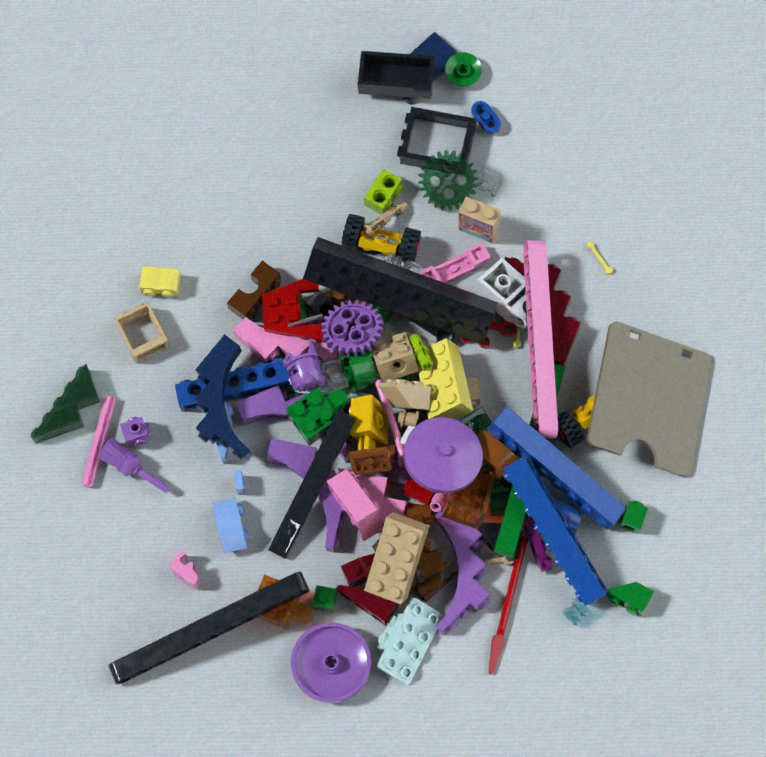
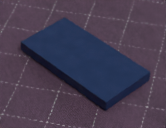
[401,32,458,104]

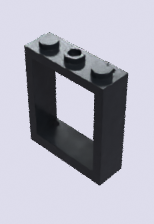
[397,107,477,176]

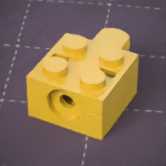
[349,395,389,450]

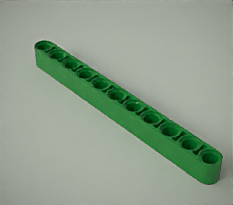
[493,363,566,558]

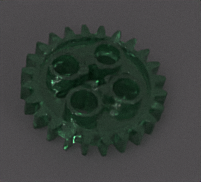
[418,150,479,211]

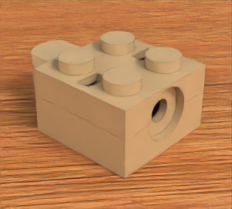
[371,330,419,383]

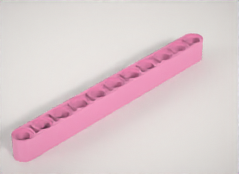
[523,240,558,439]

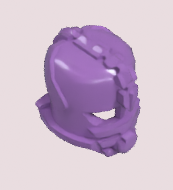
[283,339,325,392]

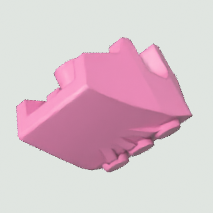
[170,550,200,589]

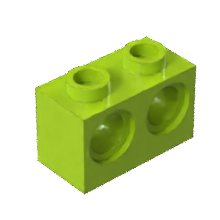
[364,169,404,215]

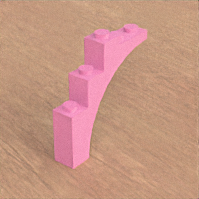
[233,315,359,367]

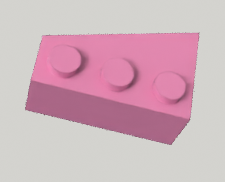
[327,469,383,541]

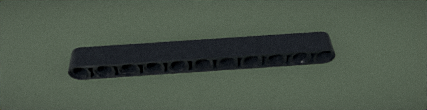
[108,571,310,685]

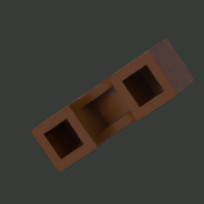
[227,260,281,319]
[409,512,447,578]

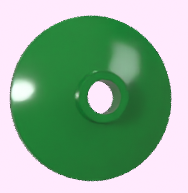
[445,52,482,87]

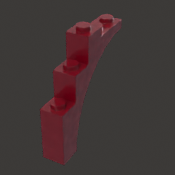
[504,257,581,366]

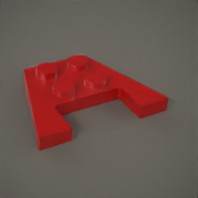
[262,279,323,343]

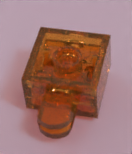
[257,575,314,630]

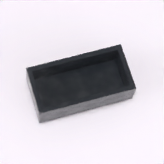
[358,51,435,99]

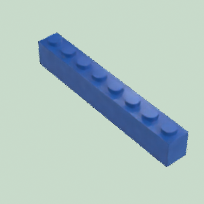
[488,406,626,530]
[503,454,608,606]

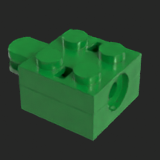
[286,388,347,446]

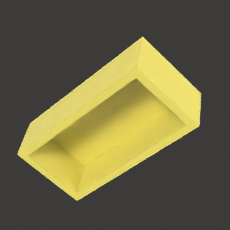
[415,338,473,420]

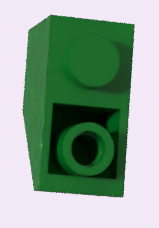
[606,582,654,616]

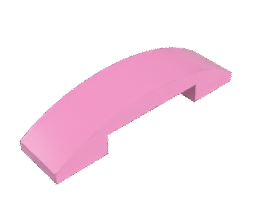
[417,242,491,284]

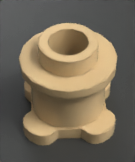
[398,409,420,428]

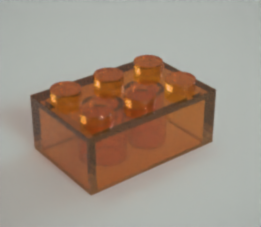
[441,468,494,530]

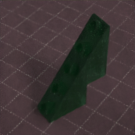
[30,364,100,444]

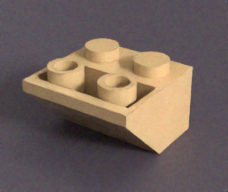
[378,379,431,410]

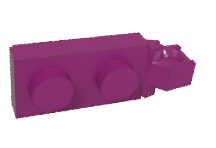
[522,517,553,572]

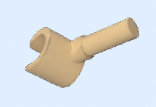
[486,556,514,566]

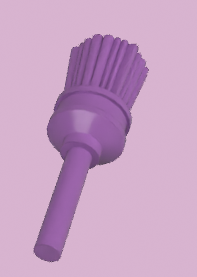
[98,437,171,494]

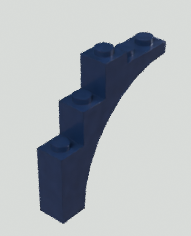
[195,334,253,461]

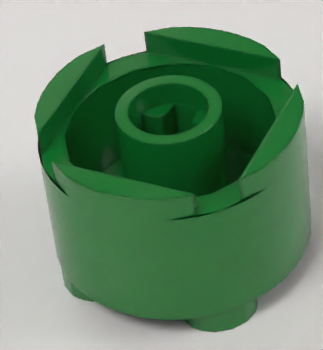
[338,350,380,393]

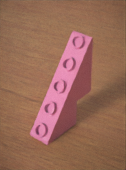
[338,468,409,525]

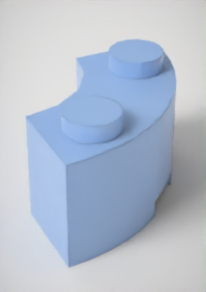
[213,497,249,553]

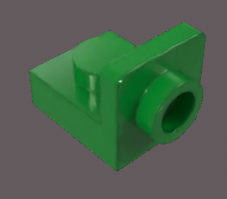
[490,485,510,516]

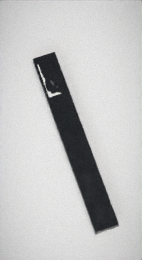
[268,410,356,559]

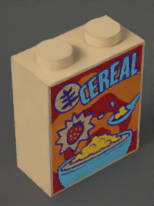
[458,197,501,243]

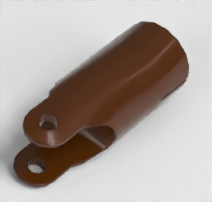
[415,561,458,602]

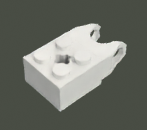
[472,258,527,329]

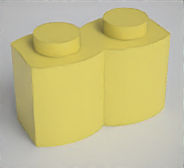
[139,267,181,298]

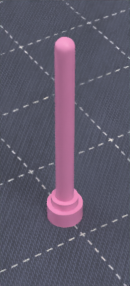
[375,379,406,468]

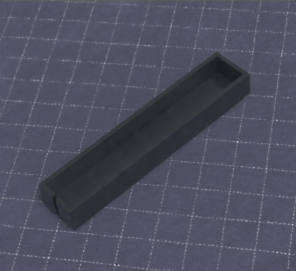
[303,237,498,344]

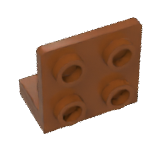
[349,445,396,475]

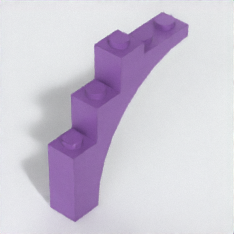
[235,385,353,463]
[267,438,349,552]
[434,503,489,635]

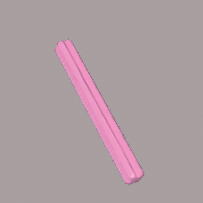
[82,396,116,488]

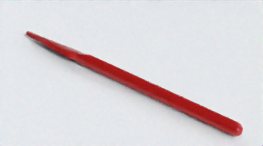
[488,537,528,675]

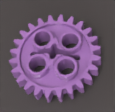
[321,300,384,357]

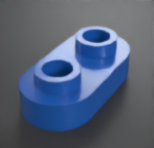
[471,101,501,134]

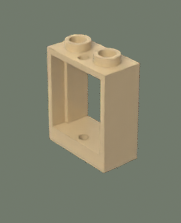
[114,303,170,363]

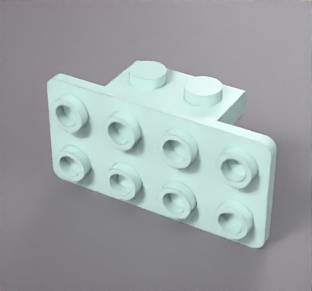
[376,598,443,685]

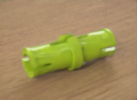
[409,334,433,371]

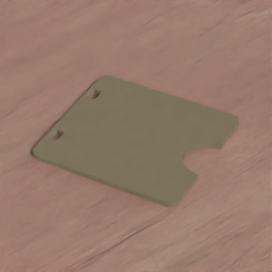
[587,321,711,477]

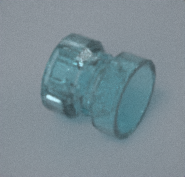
[562,598,590,626]

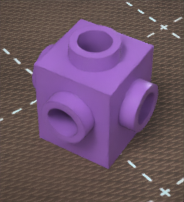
[120,417,151,447]

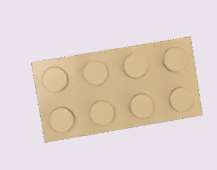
[364,512,430,604]

